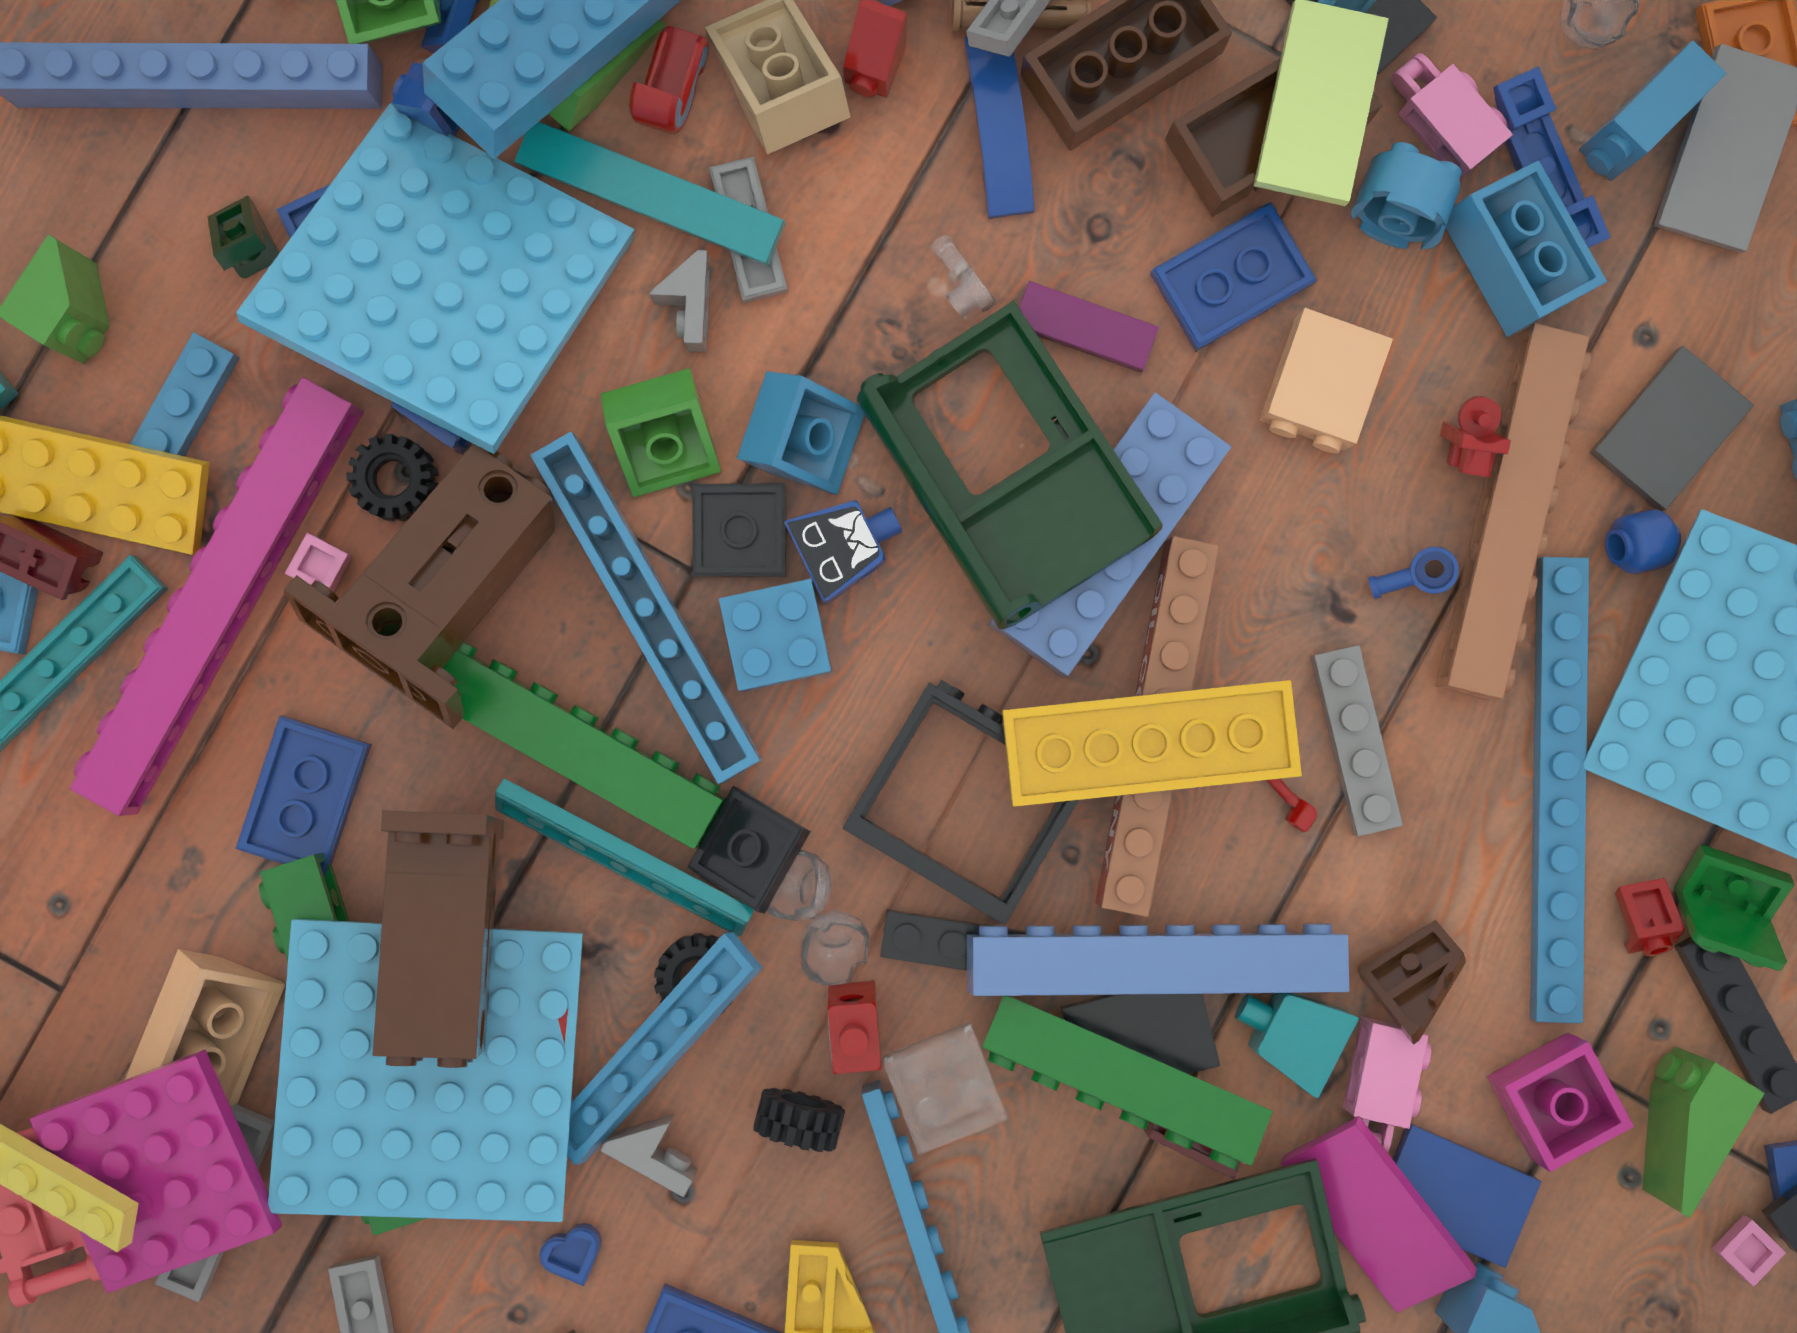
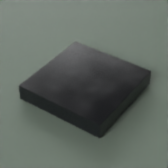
[692,483,786,578]
[688,786,811,914]

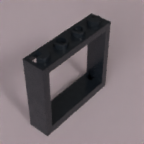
[842,680,1079,925]

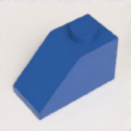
[391,62,460,137]

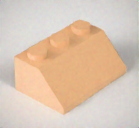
[125,949,286,1107]

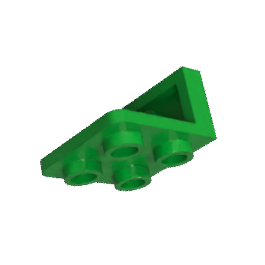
[1674,844,1795,971]

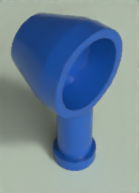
[1368,546,1459,599]

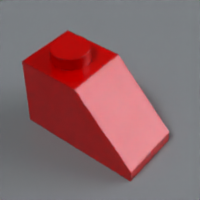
[843,0,907,98]

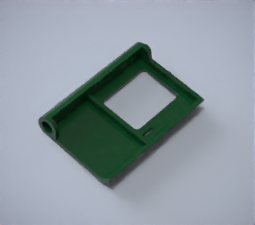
[857,300,1163,629]

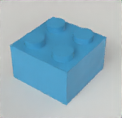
[719,579,833,692]

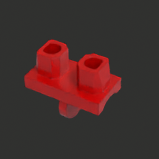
[1440,396,1511,477]

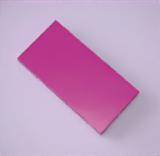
[1281,1116,1477,1313]

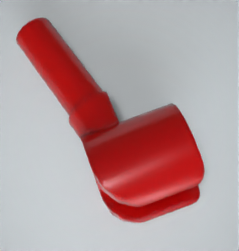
[1266,779,1317,832]

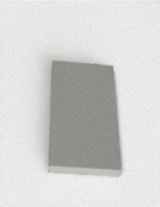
[1653,44,1797,253]

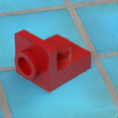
[1615,878,1685,956]

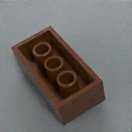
[1020,0,1232,151]

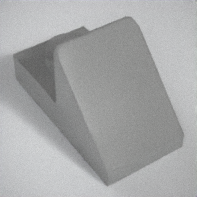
[649,250,711,353]
[601,1115,697,1197]

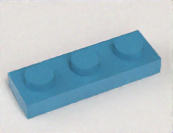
[130,332,240,456]

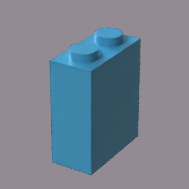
[1578,40,1727,181]

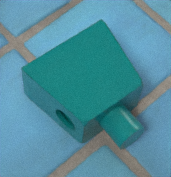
[1235,993,1359,1098]

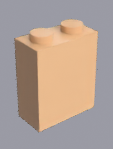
[1259,308,1393,454]

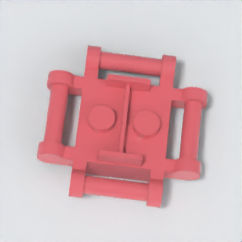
[0,1127,101,1308]

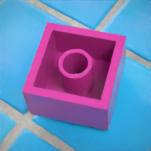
[1486,1033,1634,1172]

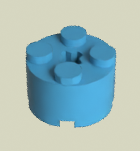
[1351,142,1462,250]

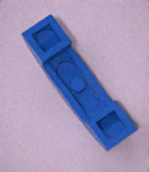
[964,37,1034,219]
[1493,66,1611,248]

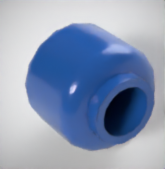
[1605,510,1681,574]

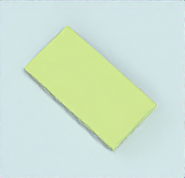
[1253,0,1389,206]

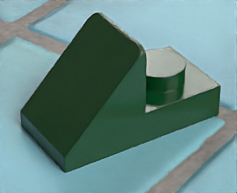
[207,195,280,278]

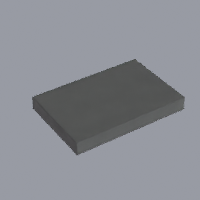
[1589,346,1754,511]

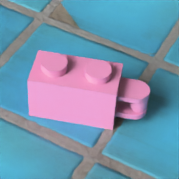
[1391,53,1513,181]
[1342,1016,1431,1153]

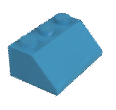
[1446,160,1607,337]

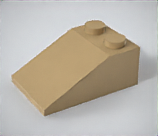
[705,0,851,155]

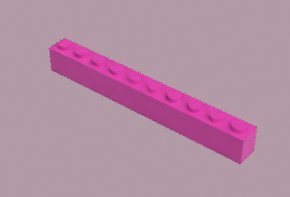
[69,377,364,816]

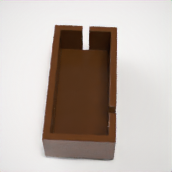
[1165,58,1382,217]

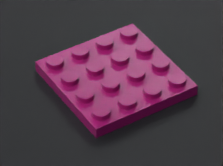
[29,1050,282,1293]

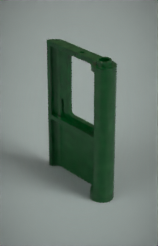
[1040,1158,1366,1333]

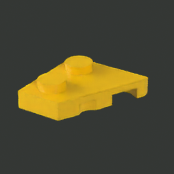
[785,1240,875,1333]

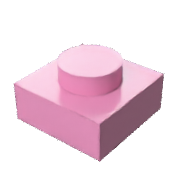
[285,533,353,592]
[1712,1215,1786,1287]

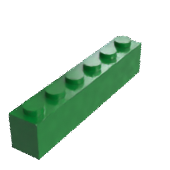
[981,996,1273,1170]

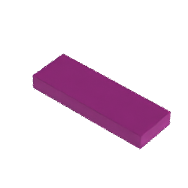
[1019,281,1159,373]

